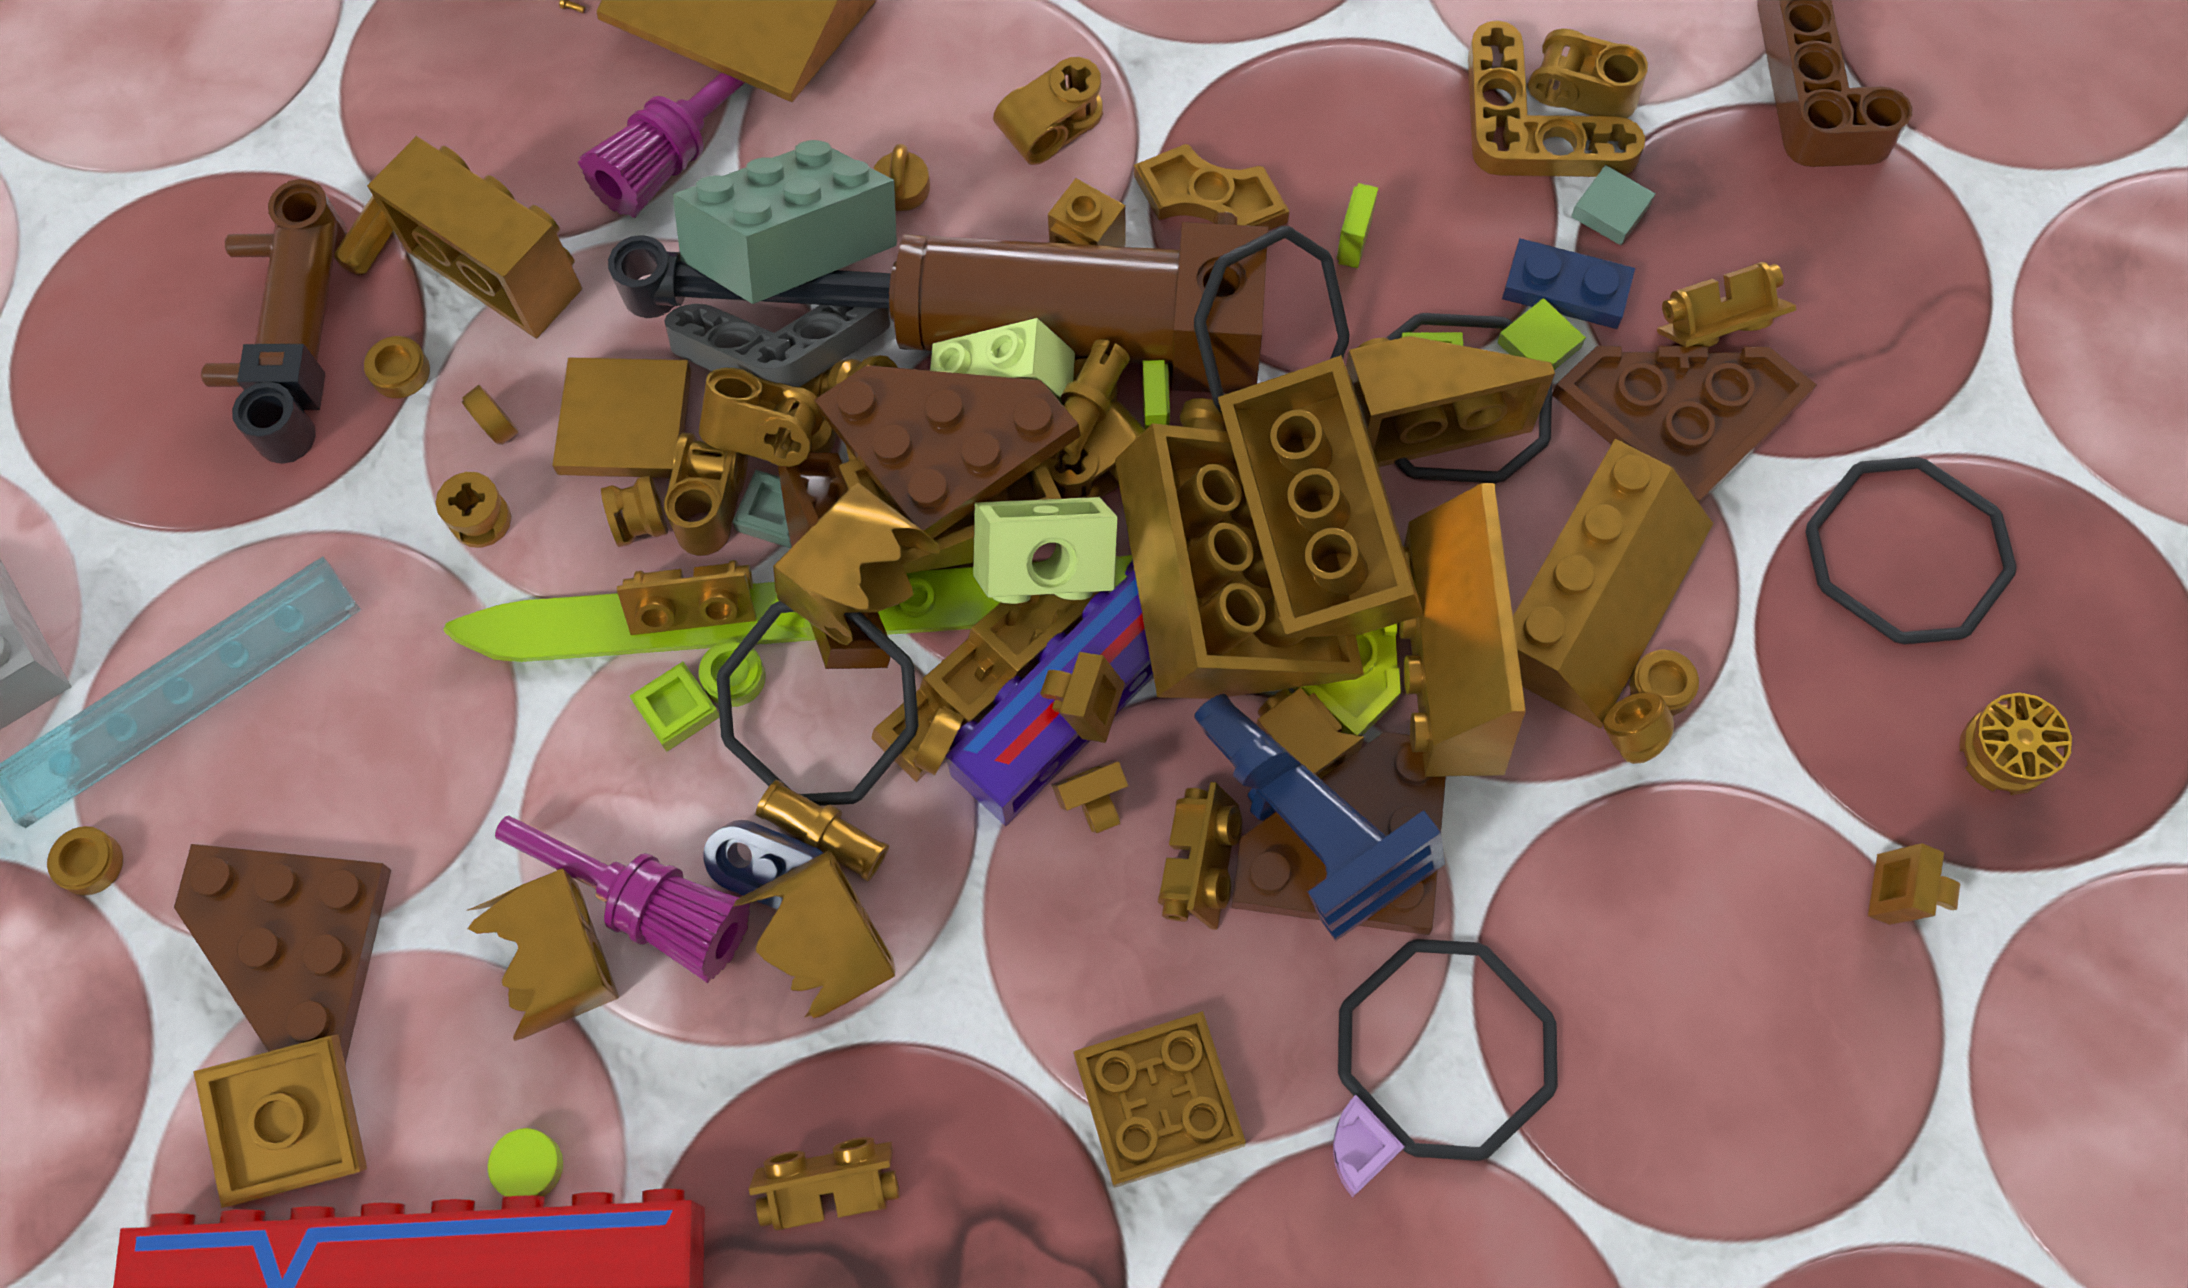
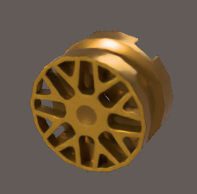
[1959,692,2072,796]

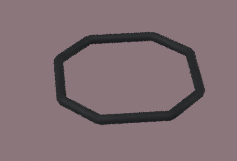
[1194,226,1350,413]
[1386,313,1552,484]
[1805,457,2017,645]
[716,601,919,806]
[1338,939,1558,1161]

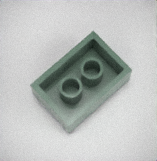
[673,140,897,304]

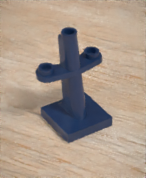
[1194,694,1445,941]

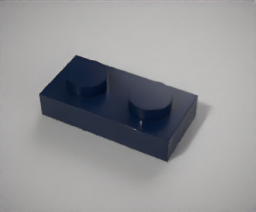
[1502,238,1635,329]

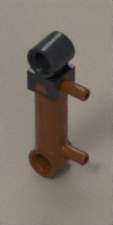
[201,179,347,464]

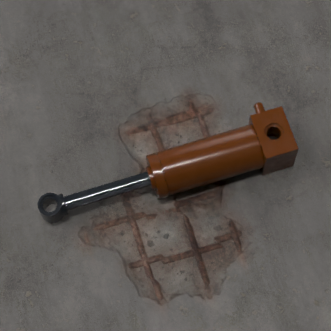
[608,212,1268,394]

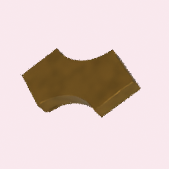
[1134,144,1289,231]

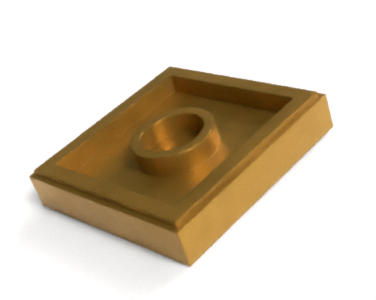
[193,1034,367,1208]

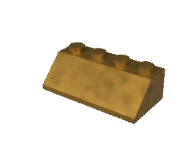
[1218,356,1424,638]
[1513,439,1714,729]
[1398,483,1526,777]

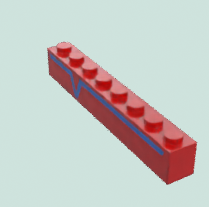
[113,1189,705,1288]

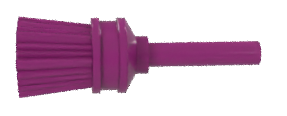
[577,72,745,218]
[495,815,750,983]

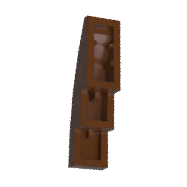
[778,452,891,669]

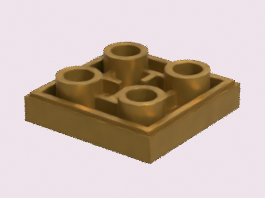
[552,357,692,478]
[1073,1011,1246,1188]

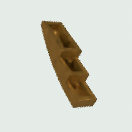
[871,591,1100,783]

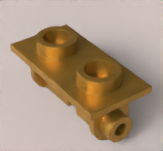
[1657,262,1796,347]
[617,560,756,635]
[1158,782,1242,930]
[749,1137,899,1231]

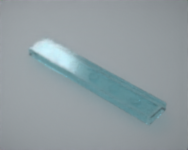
[0,556,362,829]

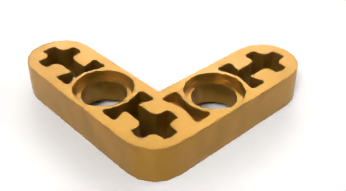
[1468,20,1645,177]

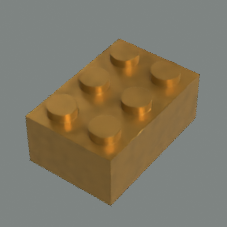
[367,136,583,339]

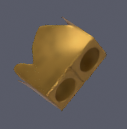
[773,483,940,645]
[734,851,896,1018]
[467,869,619,1041]

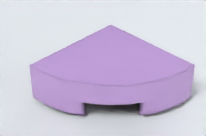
[1333,1095,1404,1198]

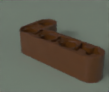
[1757,0,1912,167]

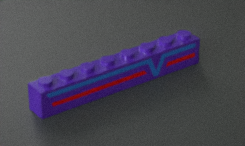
[945,559,1153,826]

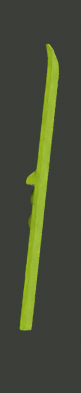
[443,555,1132,662]

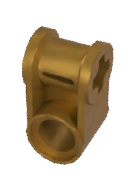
[1528,28,1648,118]
[993,57,1103,165]
[698,367,824,467]
[1044,401,1145,499]
[664,433,748,556]

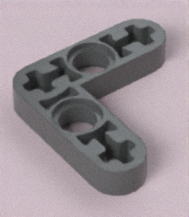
[664,304,891,387]

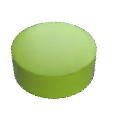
[699,640,766,707]
[488,1128,563,1197]

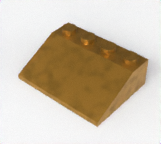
[597,0,877,102]
[1115,423,1364,699]

